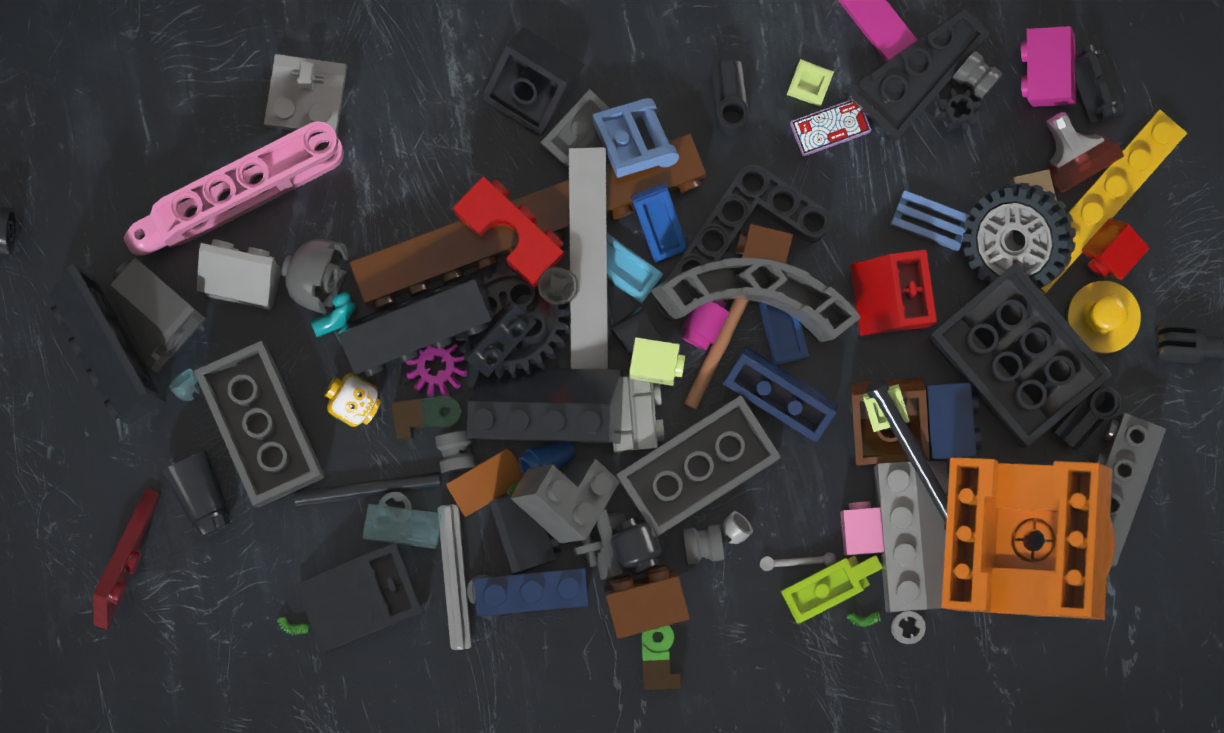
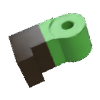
[641,625,681,690]

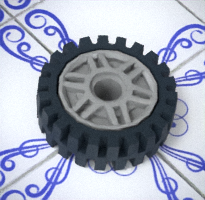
[963,183,1076,289]

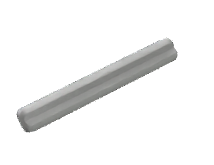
[438,504,472,650]

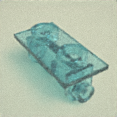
[362,504,441,549]

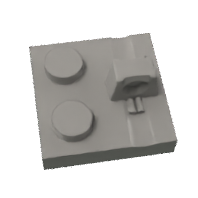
[264,54,348,134]

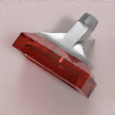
[1046,112,1124,193]

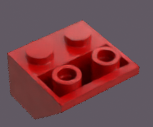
[850,250,937,337]

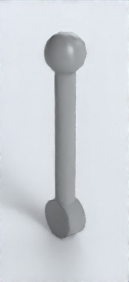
[760,552,836,571]

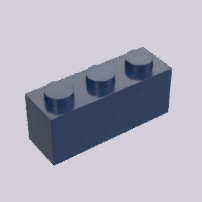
[723,346,838,443]
[472,569,588,617]

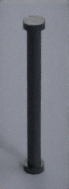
[866,379,948,531]

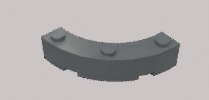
[651,258,861,343]

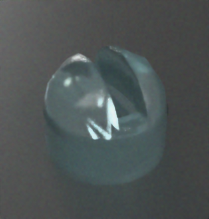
[169,369,201,401]

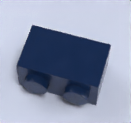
[925,383,982,461]

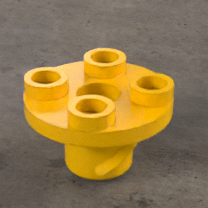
[1066,281,1141,354]

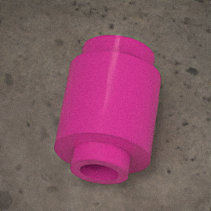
[681,300,730,350]

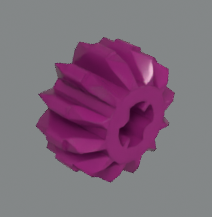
[406,342,468,398]

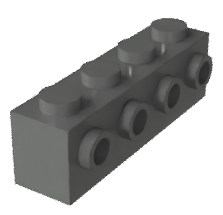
[1094,413,1166,567]

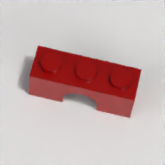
[453,176,564,288]

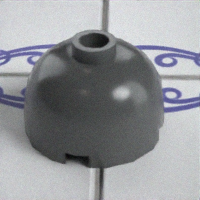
[282,238,348,314]

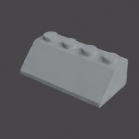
[873,461,949,612]

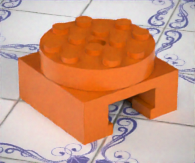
[941,458,1115,620]

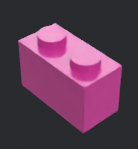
[1021,26,1076,107]

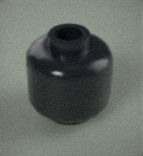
[610,517,665,575]

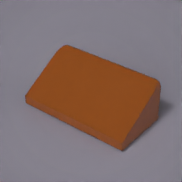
[446,448,524,518]

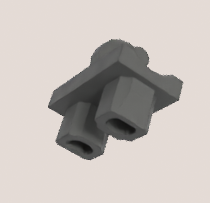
[572,509,626,580]

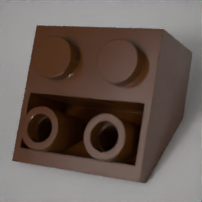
[604,565,690,639]

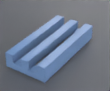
[890,190,970,251]

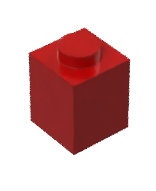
[1081,218,1149,280]

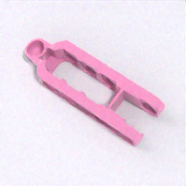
[124,121,344,256]

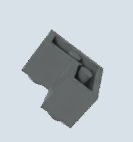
[510,459,620,543]

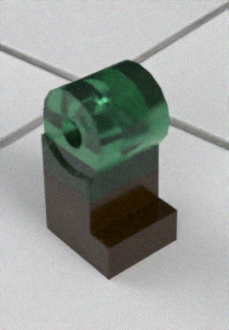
[392,396,461,442]

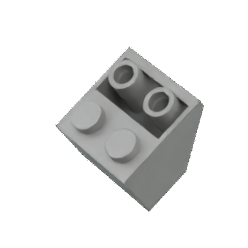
[197,240,282,311]

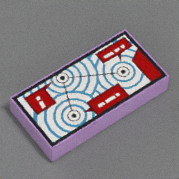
[790,100,871,157]

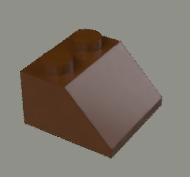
[850,378,930,465]

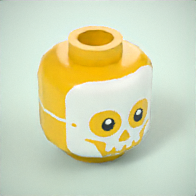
[324,373,381,427]

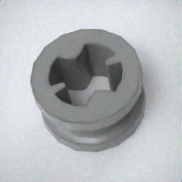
[891,611,926,644]

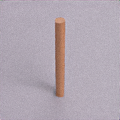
[684,299,749,410]

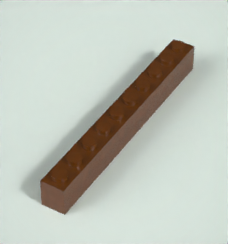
[349,134,706,310]

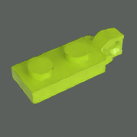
[781,555,883,624]

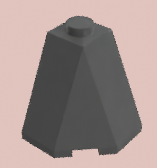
[111,258,206,373]

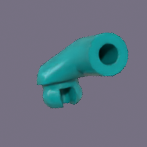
[310,292,356,337]

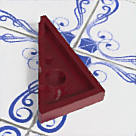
[93,488,160,630]

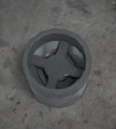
[952,50,1003,101]
[435,431,477,473]
[683,524,724,565]

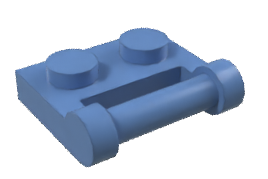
[593,98,679,178]

